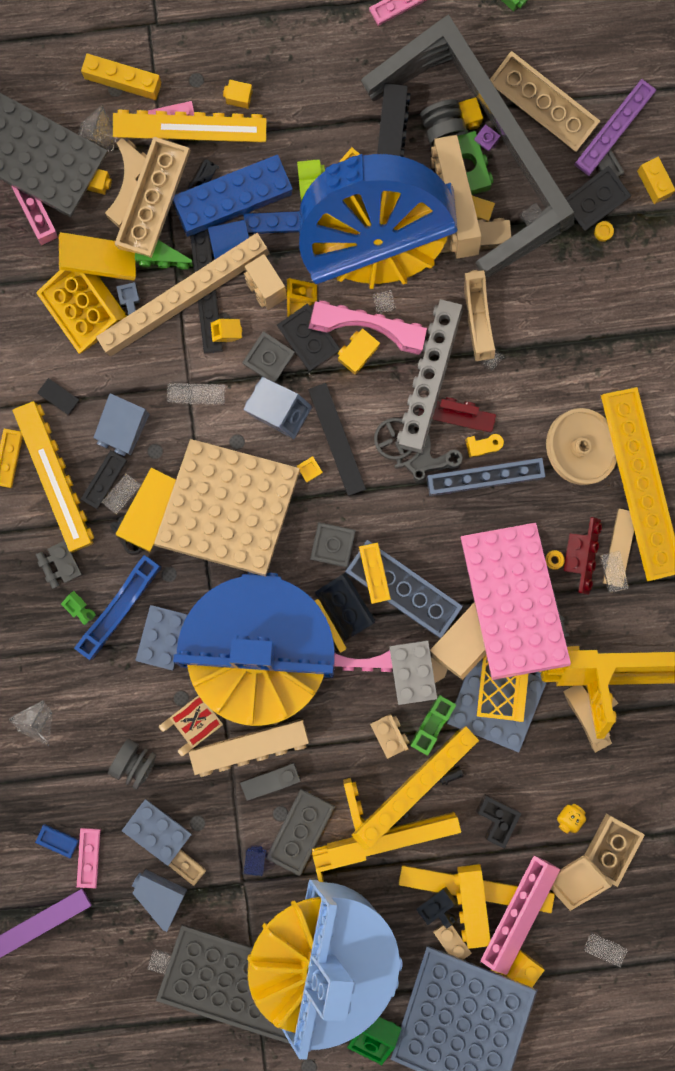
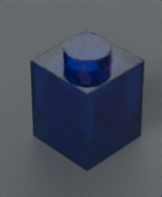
[243,845,267,876]

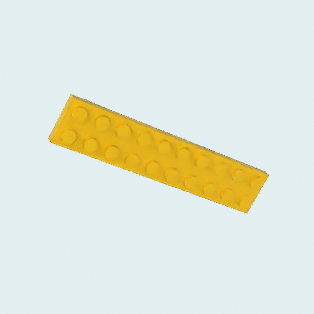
[601,387,675,581]

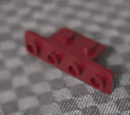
[418,397,496,433]
[564,517,602,595]

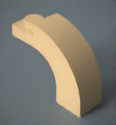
[563,686,612,752]

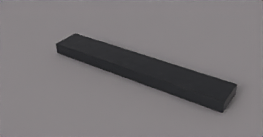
[308,383,366,496]

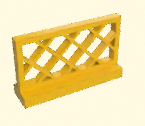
[477,655,529,722]

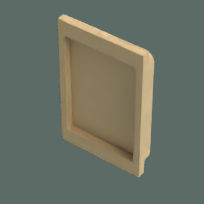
[551,855,612,911]

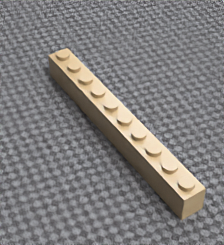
[96,233,270,357]

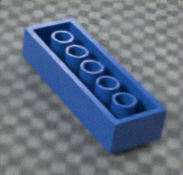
[172,154,293,237]

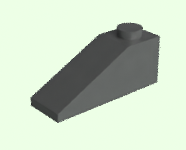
[240,762,301,801]

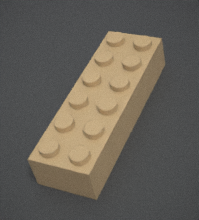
[430,135,481,259]
[189,718,309,777]

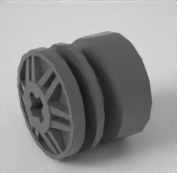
[420,99,468,147]
[108,738,157,790]

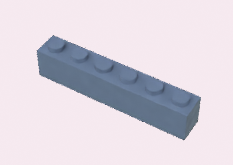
[426,458,545,496]

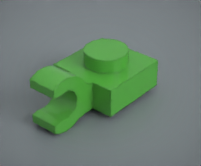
[61,591,96,625]

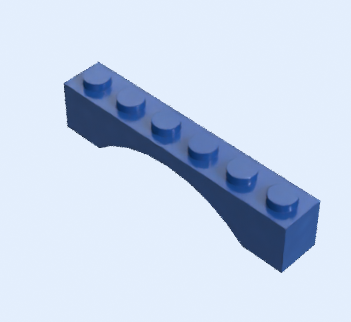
[74,555,162,660]

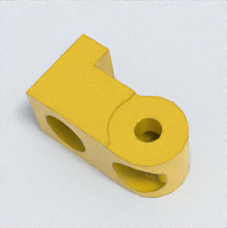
[465,434,504,458]

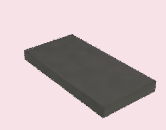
[266,789,335,876]

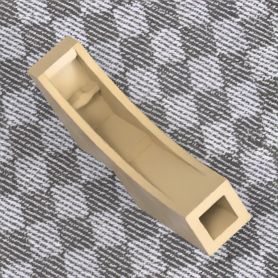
[105,137,147,228]
[464,270,495,361]

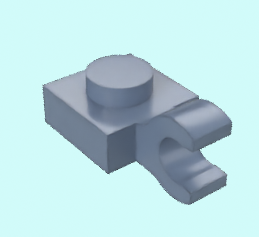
[116,282,140,315]

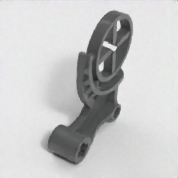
[374,418,463,483]

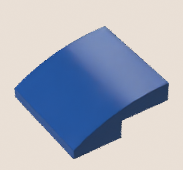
[208,220,249,259]

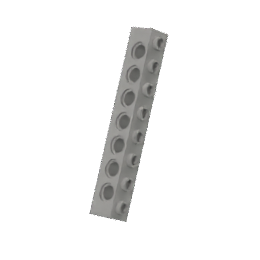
[397,299,463,454]

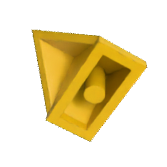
[287,278,317,317]

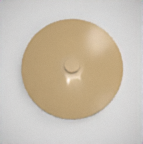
[546,408,617,485]

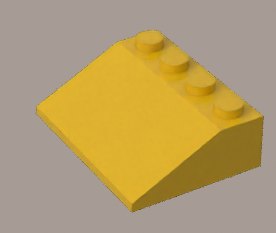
[36,270,127,354]

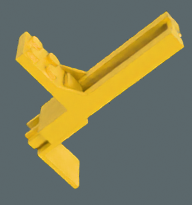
[539,650,675,739]
[312,778,461,882]

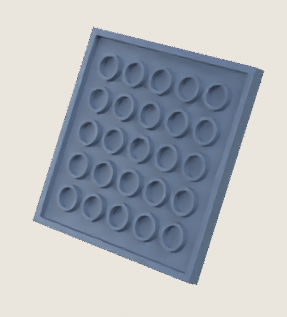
[391,946,538,1071]

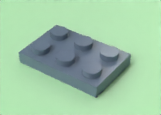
[135,605,187,671]
[122,799,192,866]

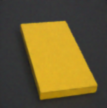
[59,232,136,281]
[116,468,176,552]

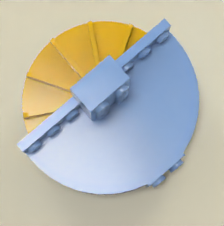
[247,880,402,1059]

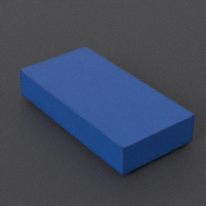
[35,824,79,858]

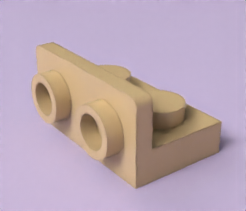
[370,714,410,759]

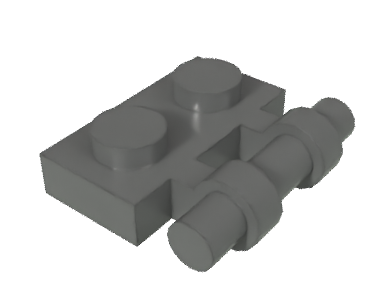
[36,540,83,589]

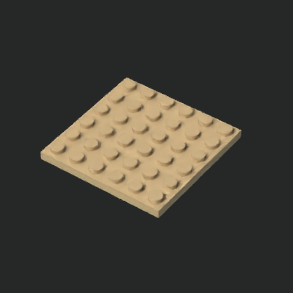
[154,439,300,577]

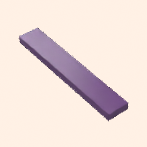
[574,79,656,176]
[0,888,92,958]

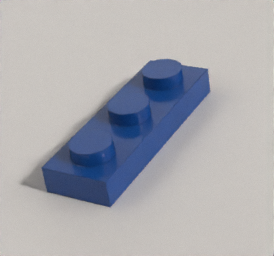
[244,212,299,234]

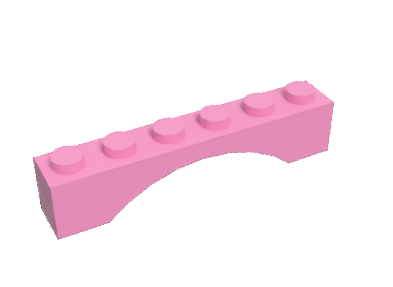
[309,301,427,355]
[334,650,393,672]

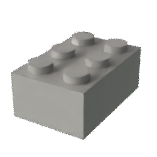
[389,640,437,705]

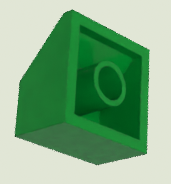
[347,1017,402,1065]

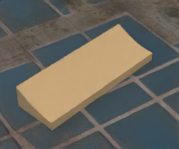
[490,51,601,152]
[115,137,191,258]
[430,602,486,680]

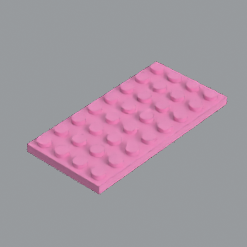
[461,523,571,680]

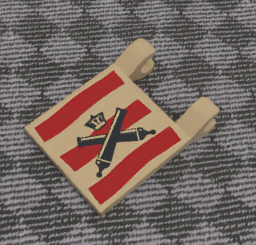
[159,695,223,756]

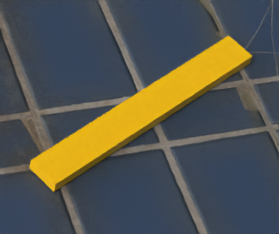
[399,865,555,913]

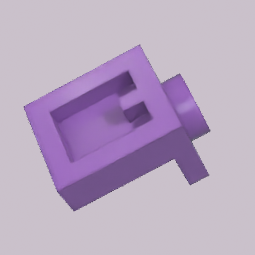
[474,124,500,151]

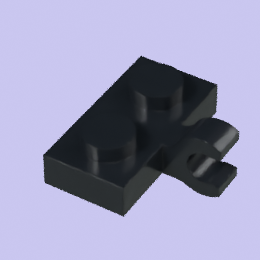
[416,887,458,929]

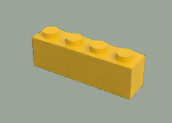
[81,54,162,100]
[454,864,490,949]

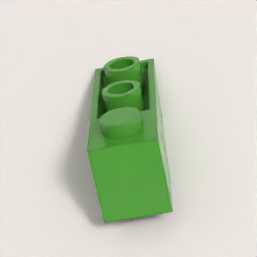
[135,240,194,269]

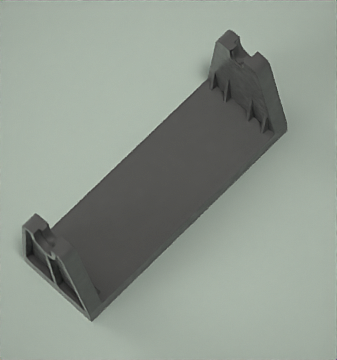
[361,14,574,279]

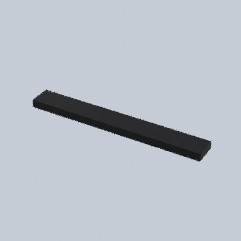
[190,229,223,354]

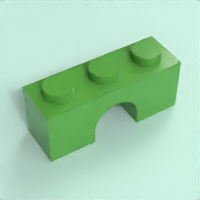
[457,131,493,195]
[410,694,456,756]

